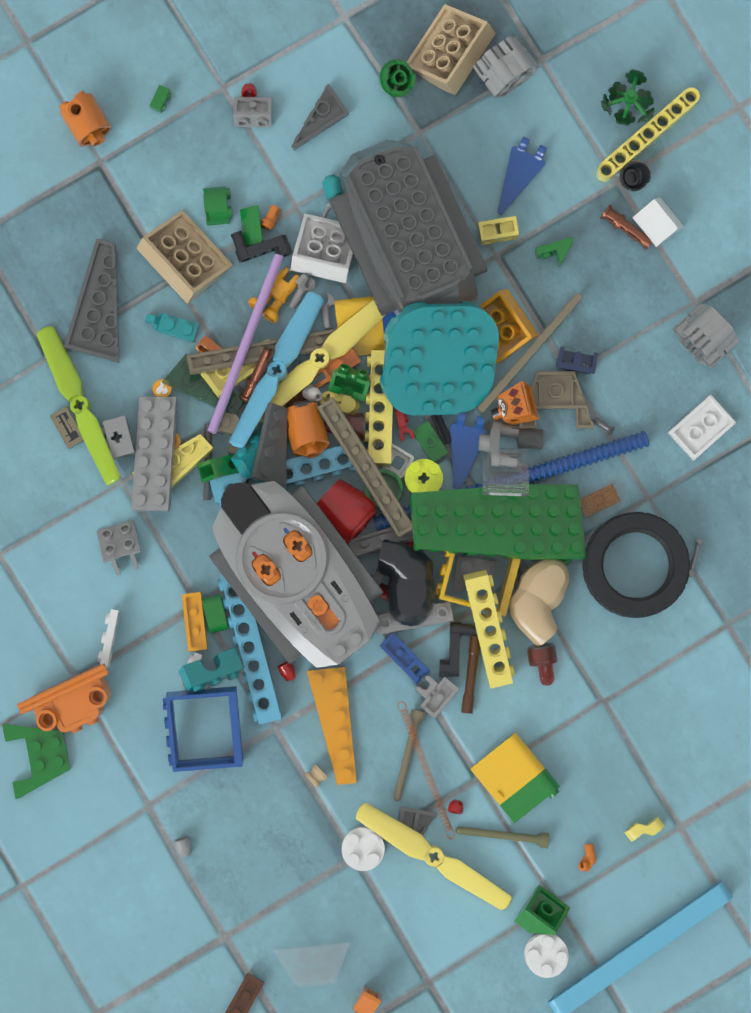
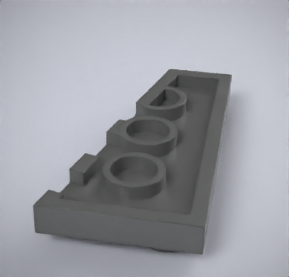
[251,403,288,488]

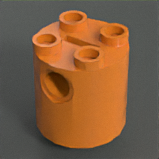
[59,91,112,147]
[287,402,330,459]

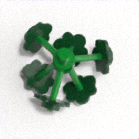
[601,69,655,126]

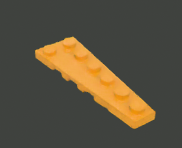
[307,667,357,785]

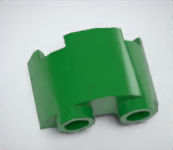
[203,186,233,226]
[328,364,370,402]

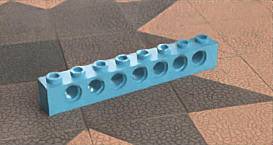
[210,446,356,507]
[218,574,282,725]

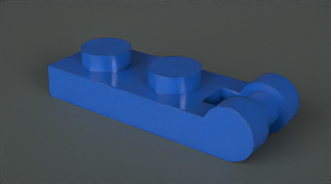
[379,633,430,684]

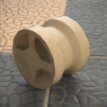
[304,764,329,788]

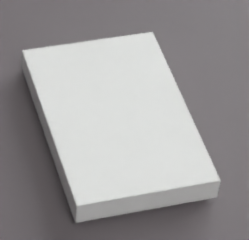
[668,394,736,461]

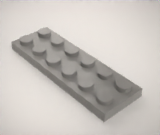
[131,397,178,512]

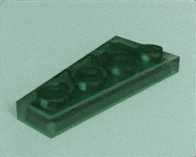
[162,354,245,414]

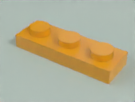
[182,592,208,652]

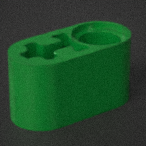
[202,594,229,634]

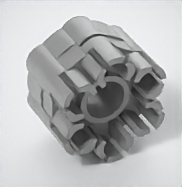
[473,36,539,98]
[673,303,739,369]

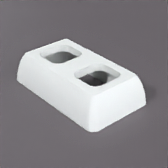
[373,442,414,478]

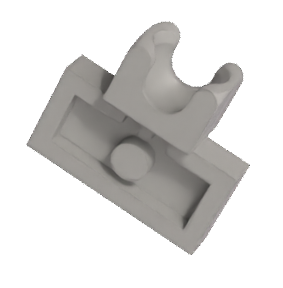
[415,675,459,719]

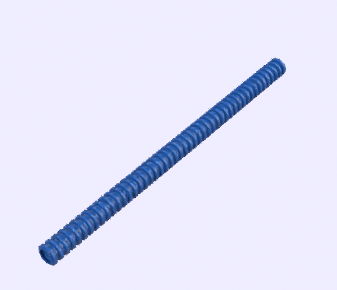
[373,431,649,531]

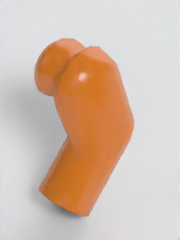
[578,843,596,872]

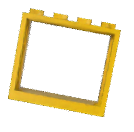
[435,551,521,617]

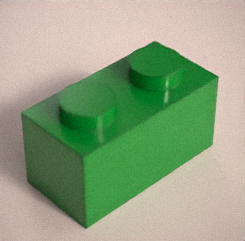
[150,85,172,113]

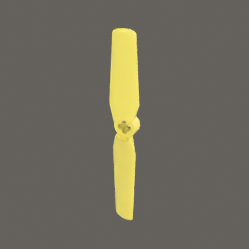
[259,300,385,422]
[356,803,512,910]

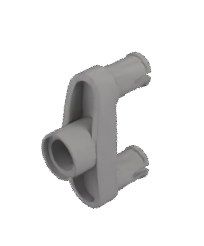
[478,422,519,467]

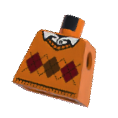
[491,381,539,425]

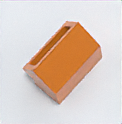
[195,335,222,353]

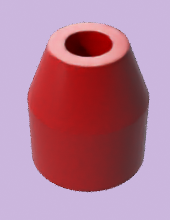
[277,661,296,681]

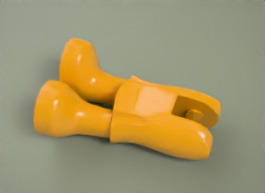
[247,267,299,324]

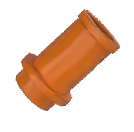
[261,205,282,231]

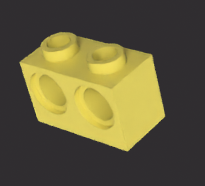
[477,216,519,246]

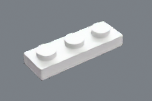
[98,609,121,668]

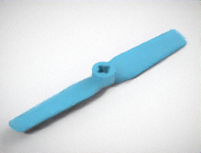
[229,292,324,448]

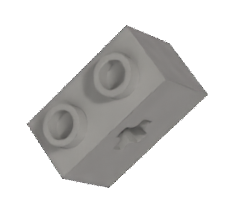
[101,415,135,460]

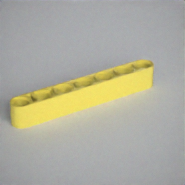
[596,87,700,182]

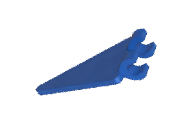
[498,136,547,215]
[450,413,487,490]

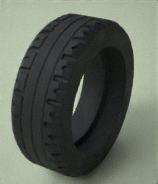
[582,512,690,618]

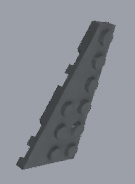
[64,239,120,363]

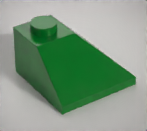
[514,885,570,935]

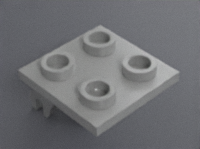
[97,520,141,575]

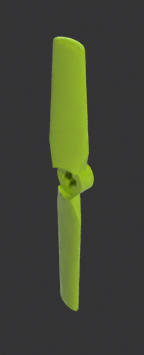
[37,326,120,485]

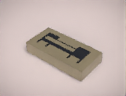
[50,406,84,449]

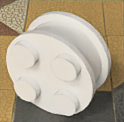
[342,827,385,871]
[524,934,569,978]

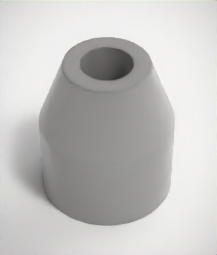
[174,836,191,857]

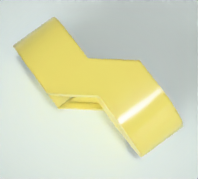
[320,391,360,414]
[624,817,665,842]

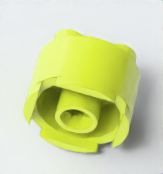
[404,459,443,494]

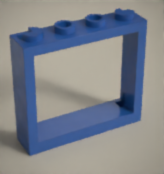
[163,686,243,772]

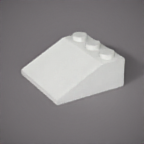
[290,214,353,283]

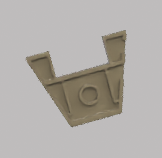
[519,371,594,429]

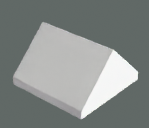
[633,197,684,247]

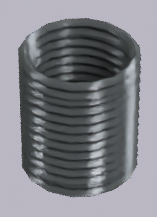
[517,429,544,450]

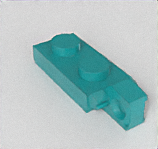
[145,313,199,343]

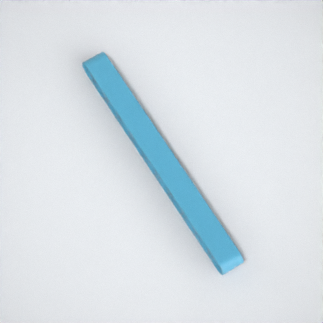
[548,881,733,1013]

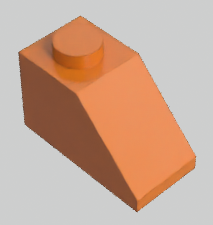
[353,986,381,1013]

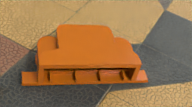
[17,663,112,734]

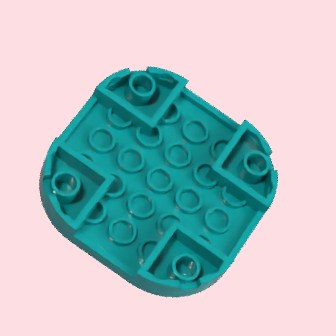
[380,301,499,415]

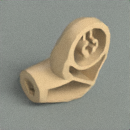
[509,560,570,647]

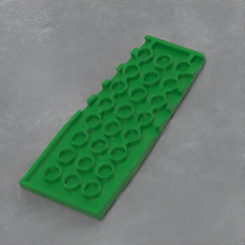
[410,484,586,560]

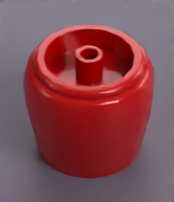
[317,479,377,545]

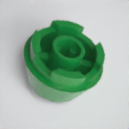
[378,59,416,97]

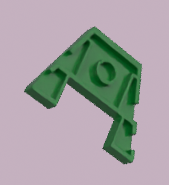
[2,724,70,799]

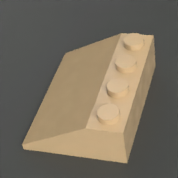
[407,4,496,95]
[137,210,233,304]

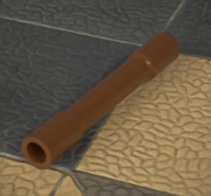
[461,636,480,714]

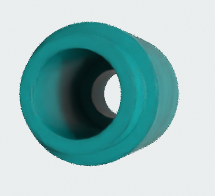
[322,174,343,204]

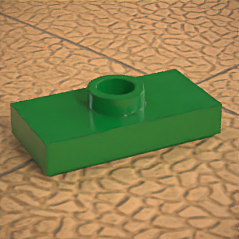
[413,421,449,462]

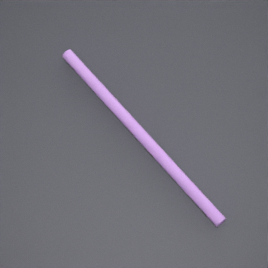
[207,254,284,434]

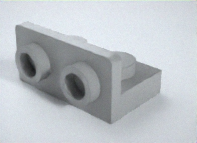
[233,97,272,127]

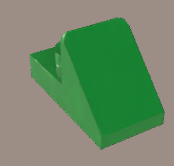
[534,237,573,267]

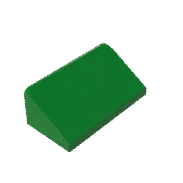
[240,206,263,247]

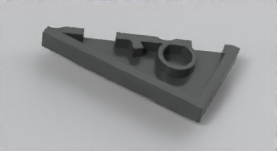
[291,84,349,151]

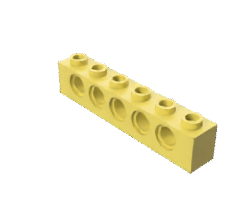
[365,350,393,467]
[463,570,515,689]

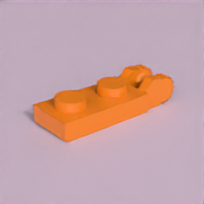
[314,348,362,389]

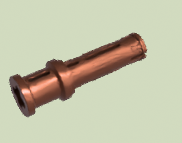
[600,205,652,249]
[239,346,275,402]

